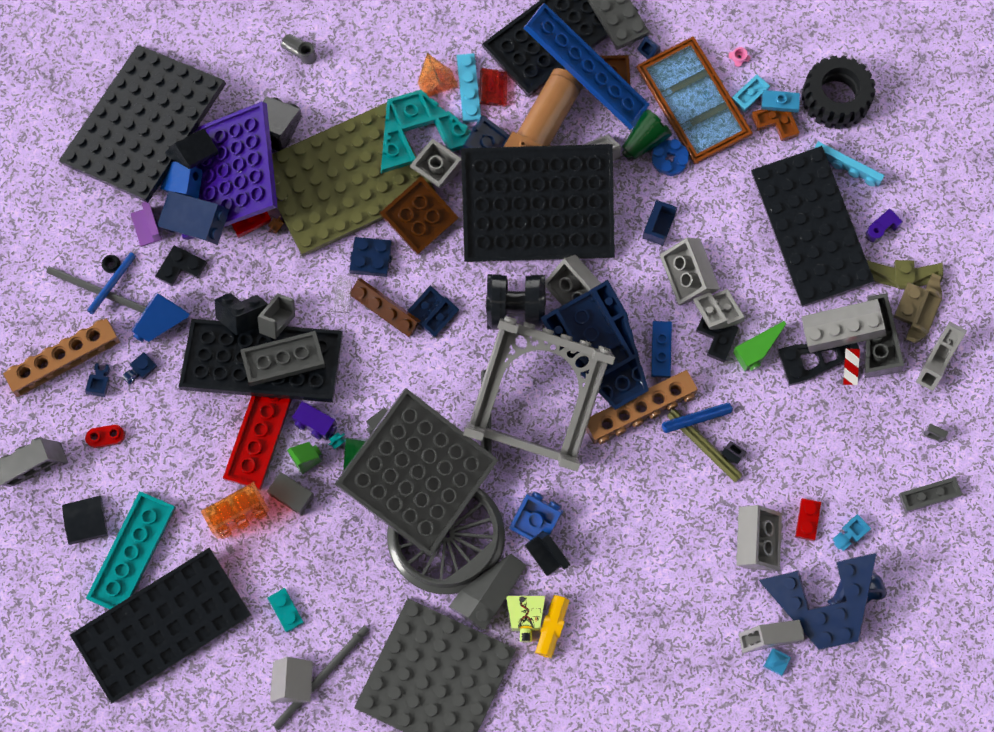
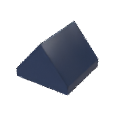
[637,35,660,59]

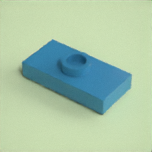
[762,90,800,112]

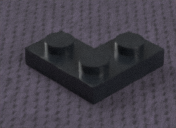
[155,245,207,286]
[696,317,739,363]

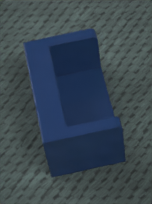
[642,200,677,246]

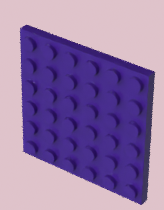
[182,101,277,240]

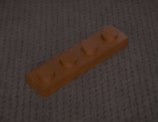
[349,278,420,337]

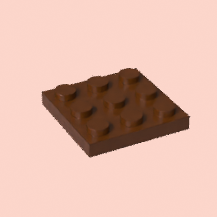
[379,176,459,255]

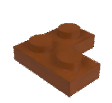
[751,109,800,141]

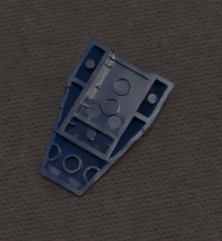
[540,280,649,410]

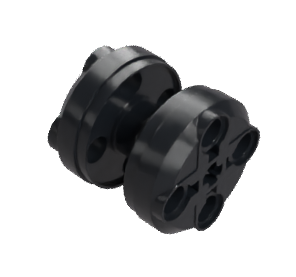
[486,274,546,330]

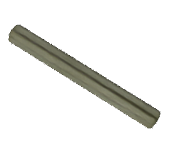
[667,409,742,482]

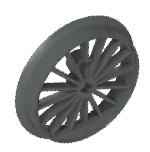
[387,488,505,594]

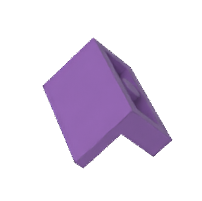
[130,202,162,247]

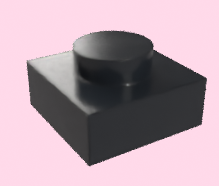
[721,441,746,464]

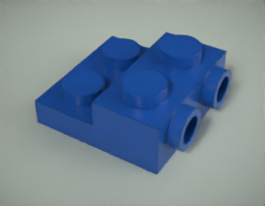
[509,491,563,540]

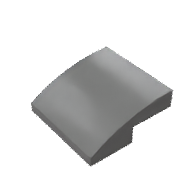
[693,289,745,330]

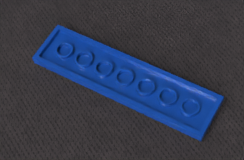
[523,3,650,130]

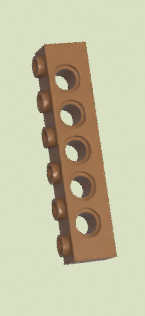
[3,318,120,397]
[586,370,698,444]

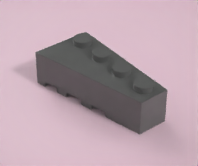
[864,293,904,378]

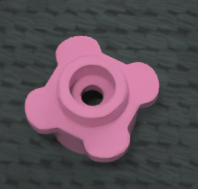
[729,47,750,67]

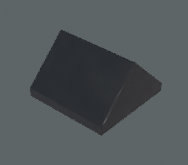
[165,128,219,169]

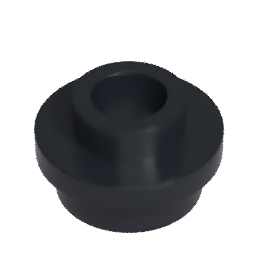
[102,255,121,273]

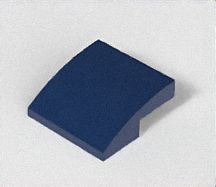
[407,285,460,338]

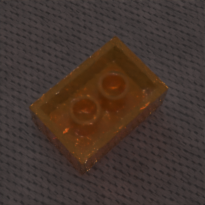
[201,482,269,539]

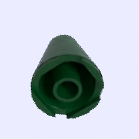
[622,109,672,160]

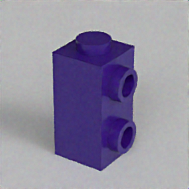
[292,401,337,440]

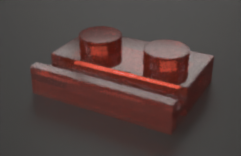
[479,68,507,107]

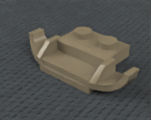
[893,273,942,344]

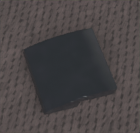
[62,496,108,545]

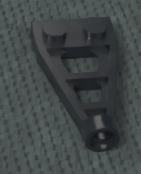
[778,343,859,386]

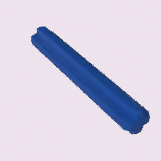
[661,402,733,433]

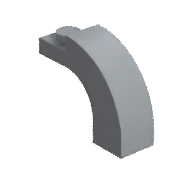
[916,321,967,391]

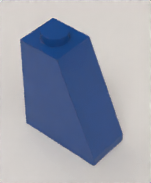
[131,292,190,342]

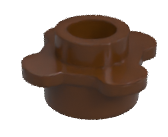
[268,216,284,234]

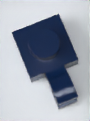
[122,352,157,385]

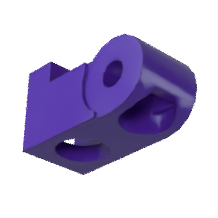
[866,209,903,243]

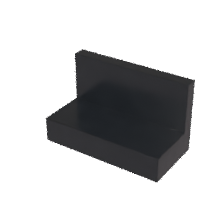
[524,531,571,577]

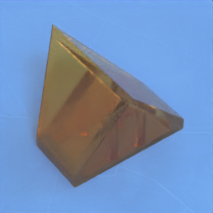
[418,53,458,97]

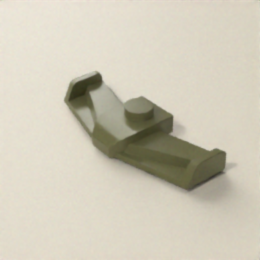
[867,260,943,290]

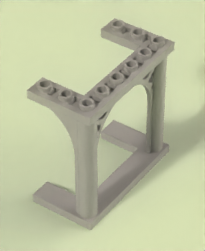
[463,316,615,472]

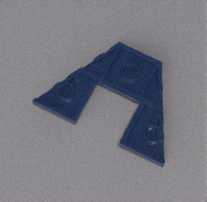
[759,552,877,650]

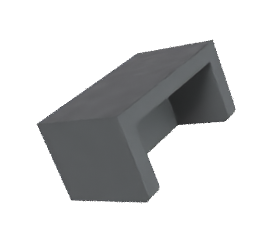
[258,293,295,339]
[267,472,314,516]

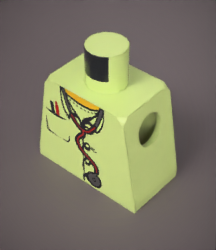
[507,596,545,643]

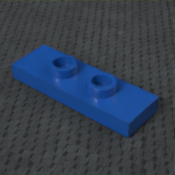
[651,321,672,378]

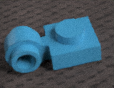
[832,514,871,551]

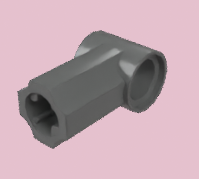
[281,33,317,65]

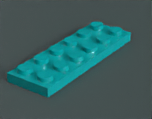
[85,491,176,610]

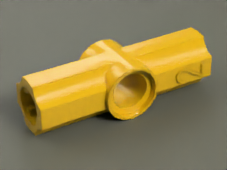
[535,595,570,658]

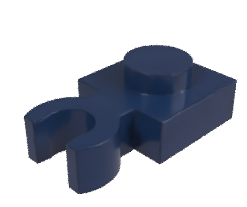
[85,363,110,397]

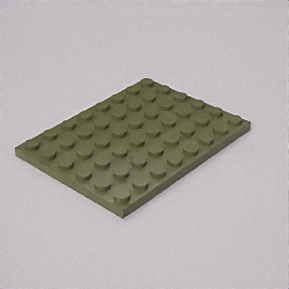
[272,102,436,257]

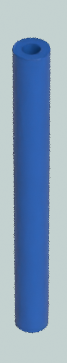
[87,252,136,315]

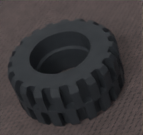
[802,55,876,129]

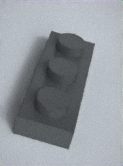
[898,477,962,513]

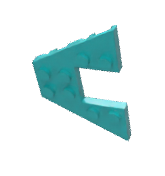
[381,90,471,174]

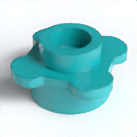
[328,432,346,449]

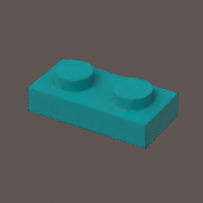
[267,588,304,633]

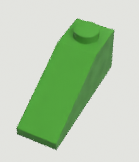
[733,321,786,371]

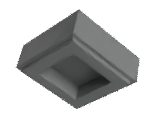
[924,424,948,442]

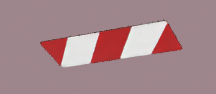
[843,348,860,385]

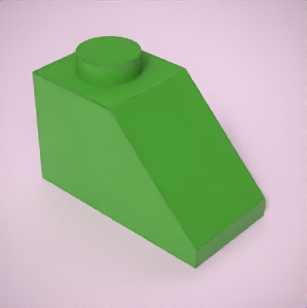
[287,442,322,474]

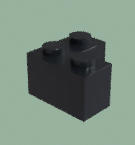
[214,293,268,335]

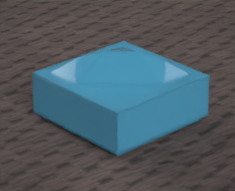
[763,648,791,676]

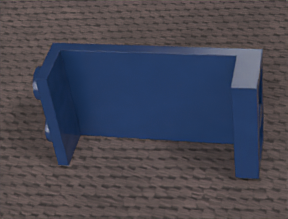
[157,191,230,245]

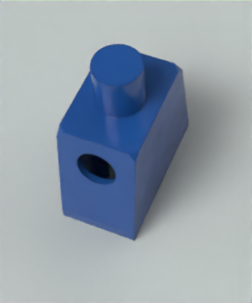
[160,162,203,199]

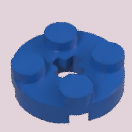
[652,139,689,176]

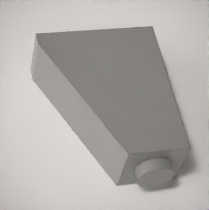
[738,620,804,653]

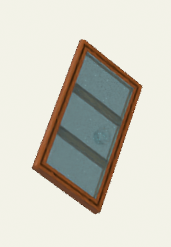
[636,36,753,165]

